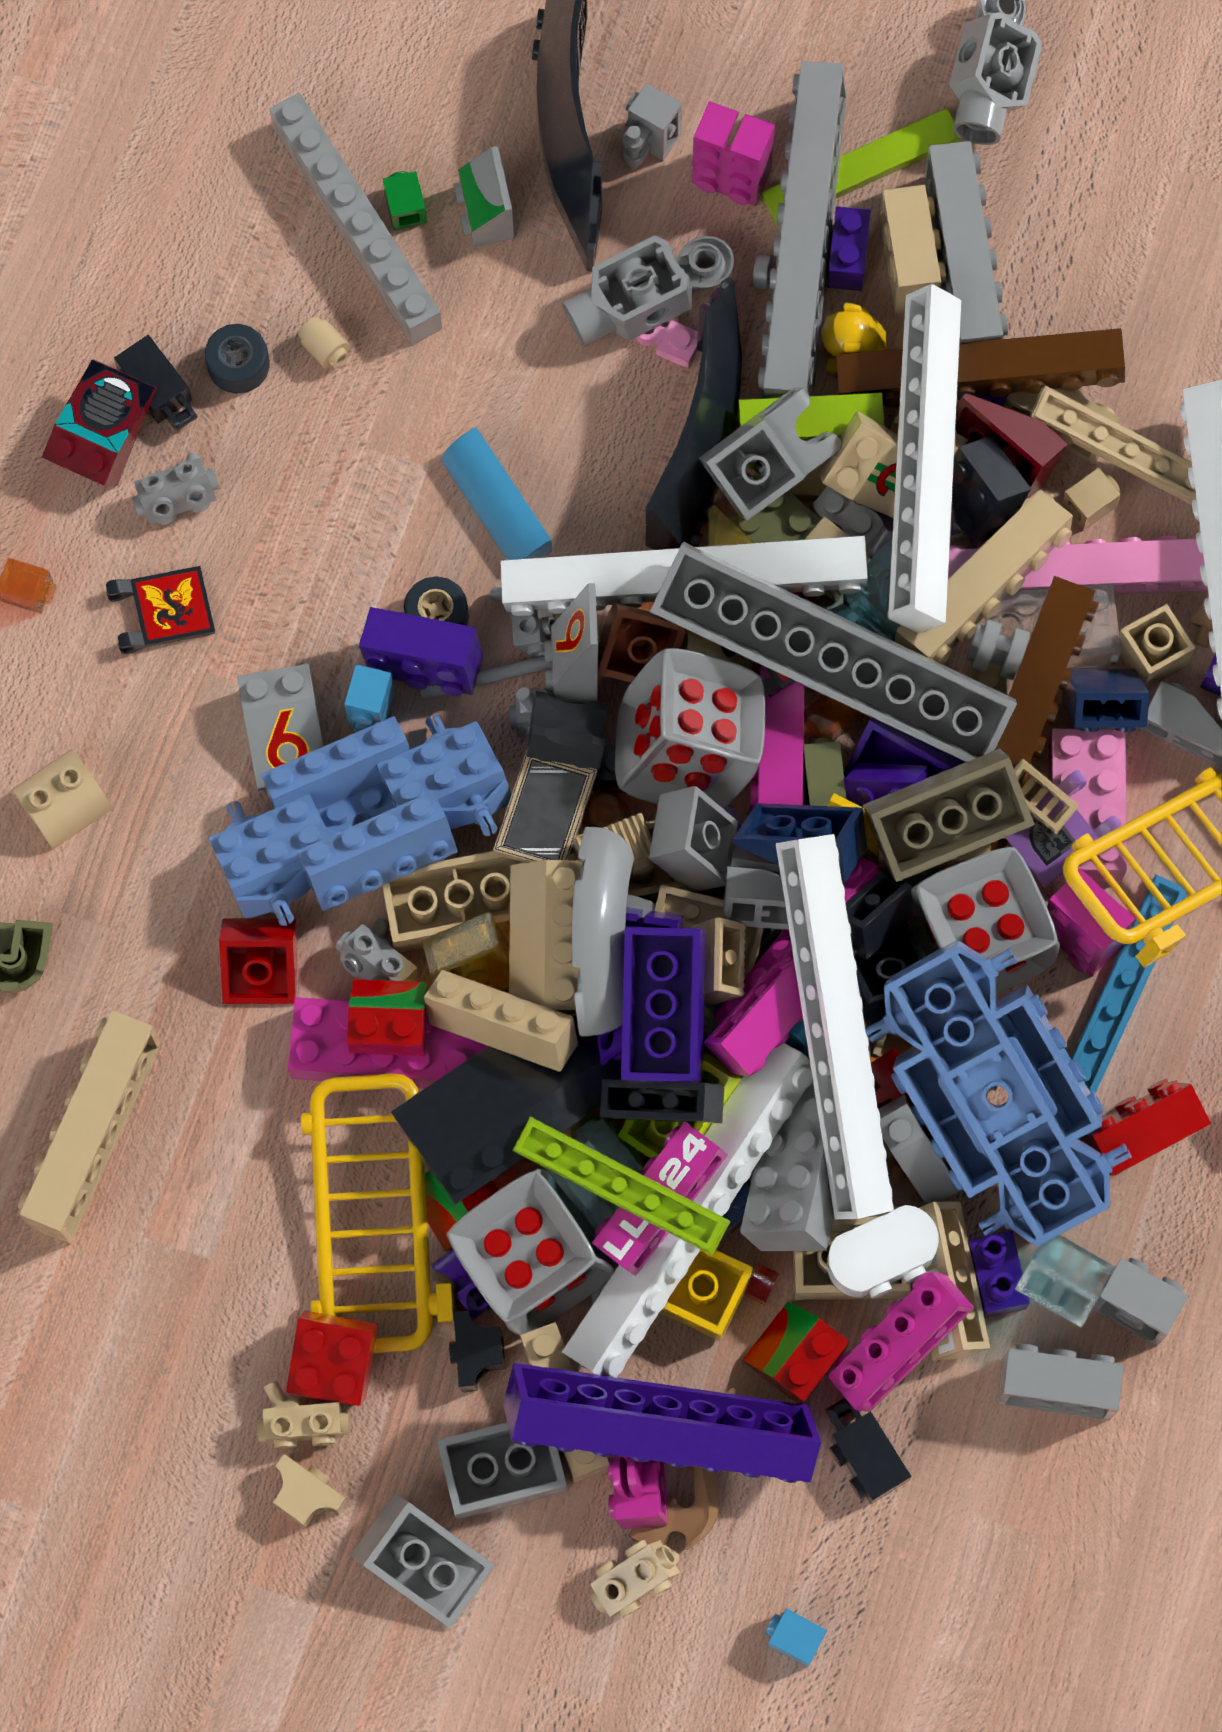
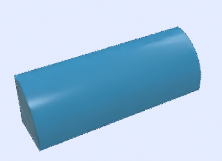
[441,427,552,560]

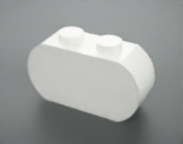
[827,1205,939,1299]

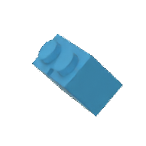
[344,664,395,732]

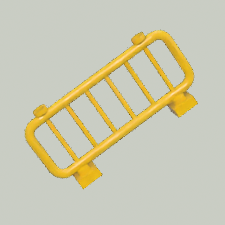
[1063,767,1222,968]
[301,1073,457,1353]

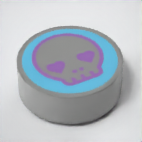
[753,253,773,290]

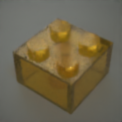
[422,912,510,993]

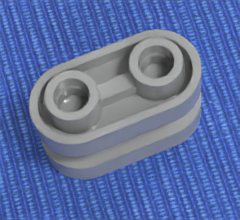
[966,619,1030,681]

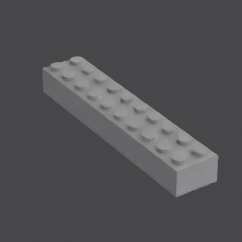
[758,61,847,399]
[650,542,1017,762]

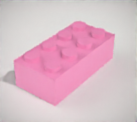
[1048,729,1127,882]

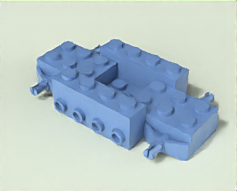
[209,715,511,925]
[865,940,1132,1247]

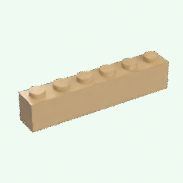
[895,490,1073,665]

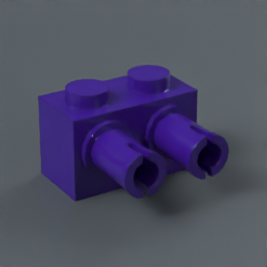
[968,1230,1030,1318]

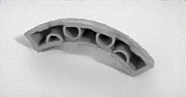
[572,827,635,1036]

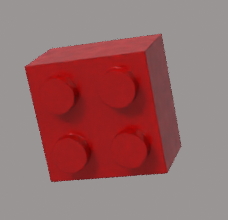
[286,1311,378,1406]

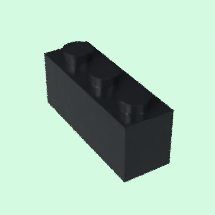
[600,1079,724,1124]

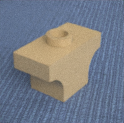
[272,1454,348,1528]

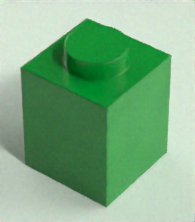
[382,171,427,231]

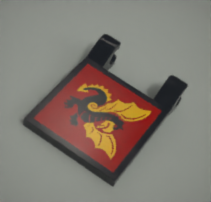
[106,566,215,654]

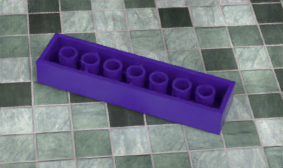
[503,1363,822,1483]

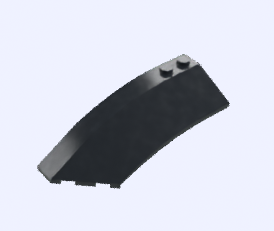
[532,0,603,272]
[645,277,742,550]
[391,1015,621,1206]

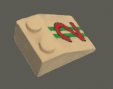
[819,411,898,518]

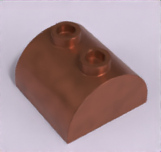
[597,603,687,682]

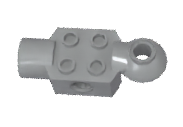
[949,0,1043,145]
[562,235,734,347]

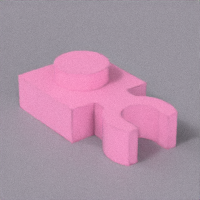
[637,320,698,368]

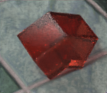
[744,1263,780,1306]

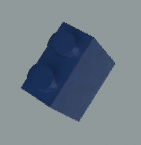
[1062,669,1149,732]

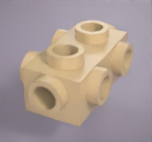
[257,1381,350,1449]
[590,1540,680,1618]

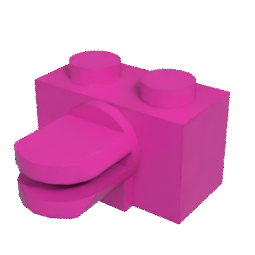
[607,1455,668,1529]

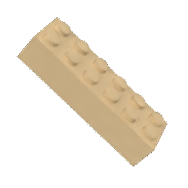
[18,1010,161,1245]

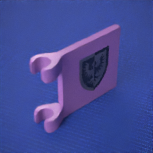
[1005,770,1122,888]

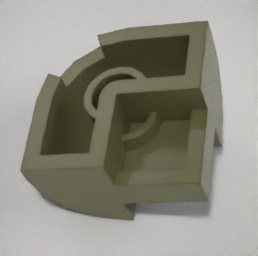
[0,920,53,993]

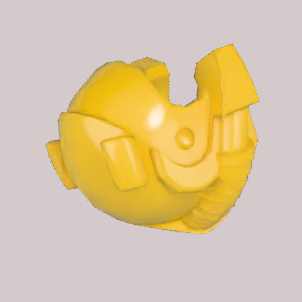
[821,303,886,377]

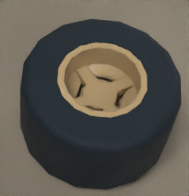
[403,576,469,626]

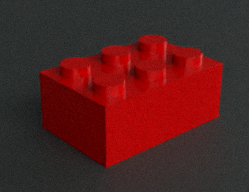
[1078,1079,1212,1176]

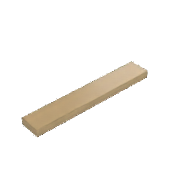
[1029,386,1196,505]

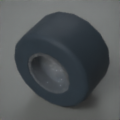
[204,324,270,394]

